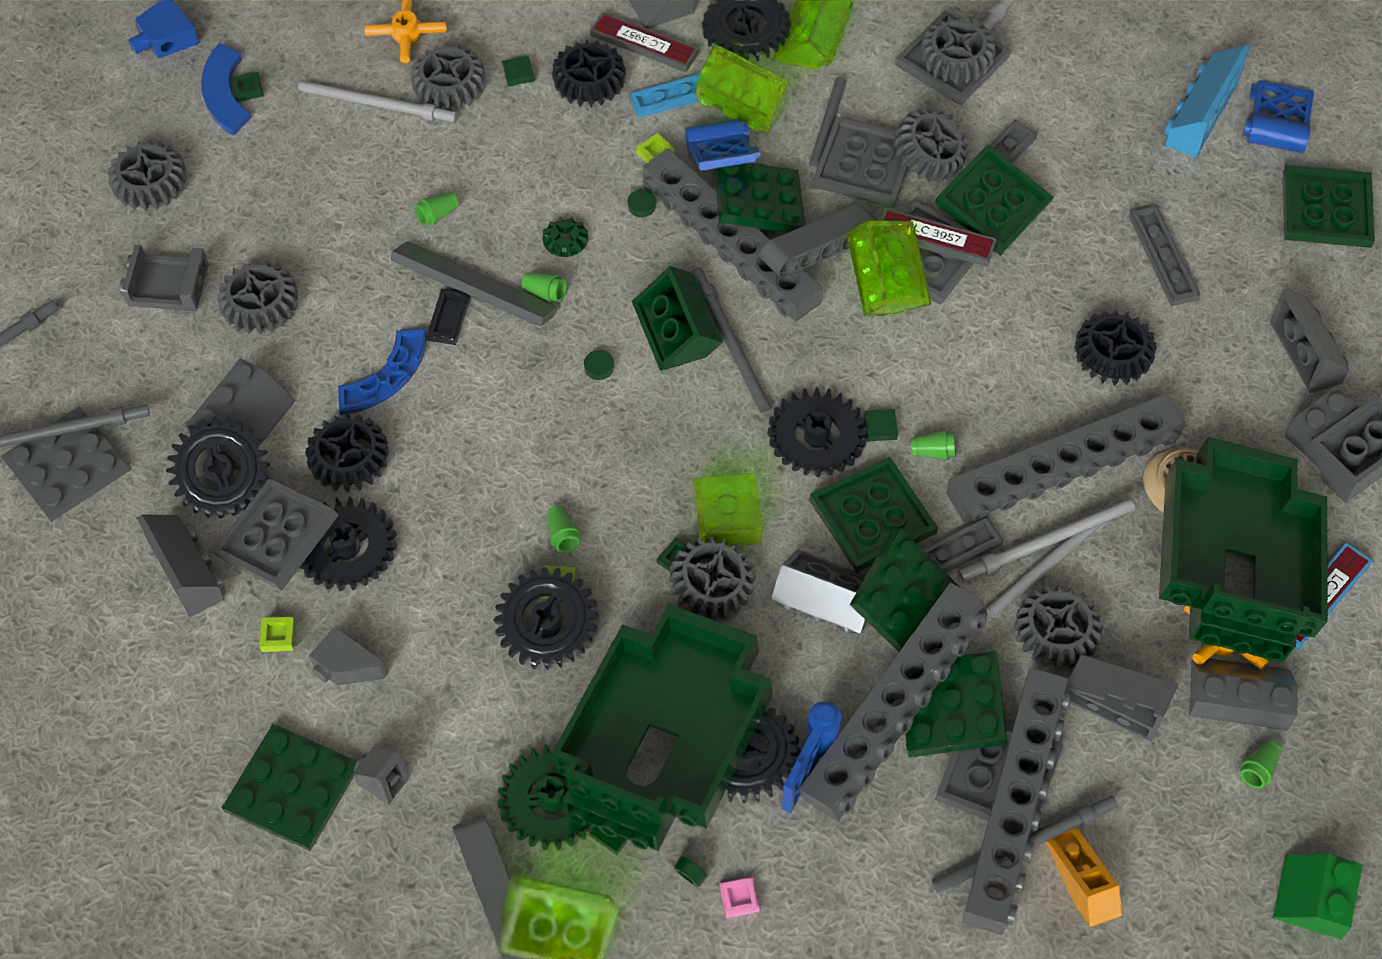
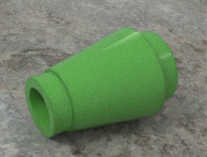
[414,192,459,226]
[522,272,567,303]
[911,430,956,460]
[546,506,581,553]
[1240,740,1282,789]

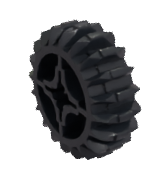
[552,39,626,108]
[1074,309,1157,386]
[305,413,389,492]

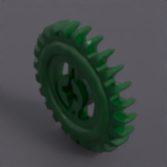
[497,744,596,850]

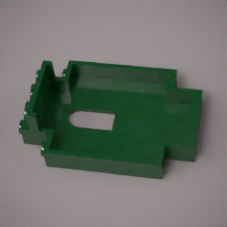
[1159,437,1328,663]
[551,604,773,851]

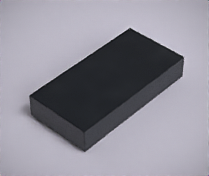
[426,289,470,345]

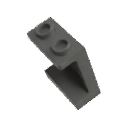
[120,245,209,312]

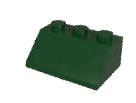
[632,266,723,371]

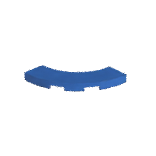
[201,43,251,136]
[338,328,427,415]

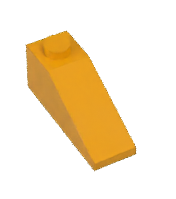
[1046,827,1122,927]

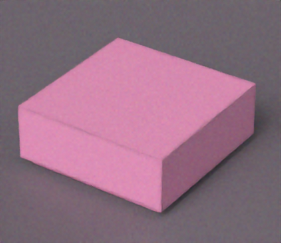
[719,876,760,918]

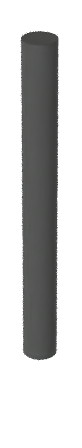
[809,77,846,167]

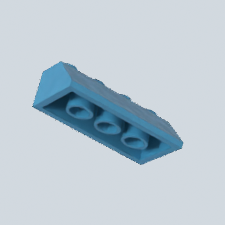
[1164,45,1250,158]

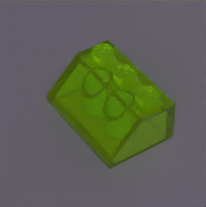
[772,0,853,70]
[696,44,789,133]
[847,221,931,317]
[498,874,619,959]

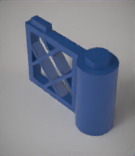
[1243,80,1314,153]
[685,119,760,171]
[782,701,842,813]

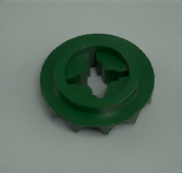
[542,216,588,257]

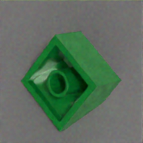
[1272,853,1363,940]

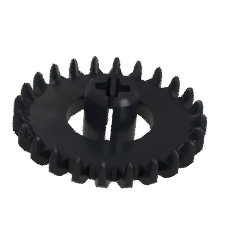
[702,0,791,63]
[767,387,868,477]
[166,417,270,519]
[300,496,397,591]
[493,567,599,670]
[726,708,801,804]

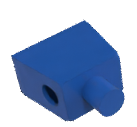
[128,0,199,59]

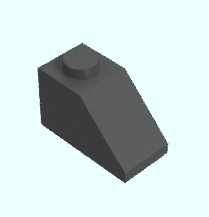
[309,627,388,685]
[353,747,409,805]

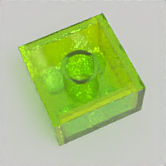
[693,473,762,547]

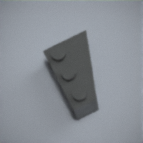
[1066,655,1179,742]

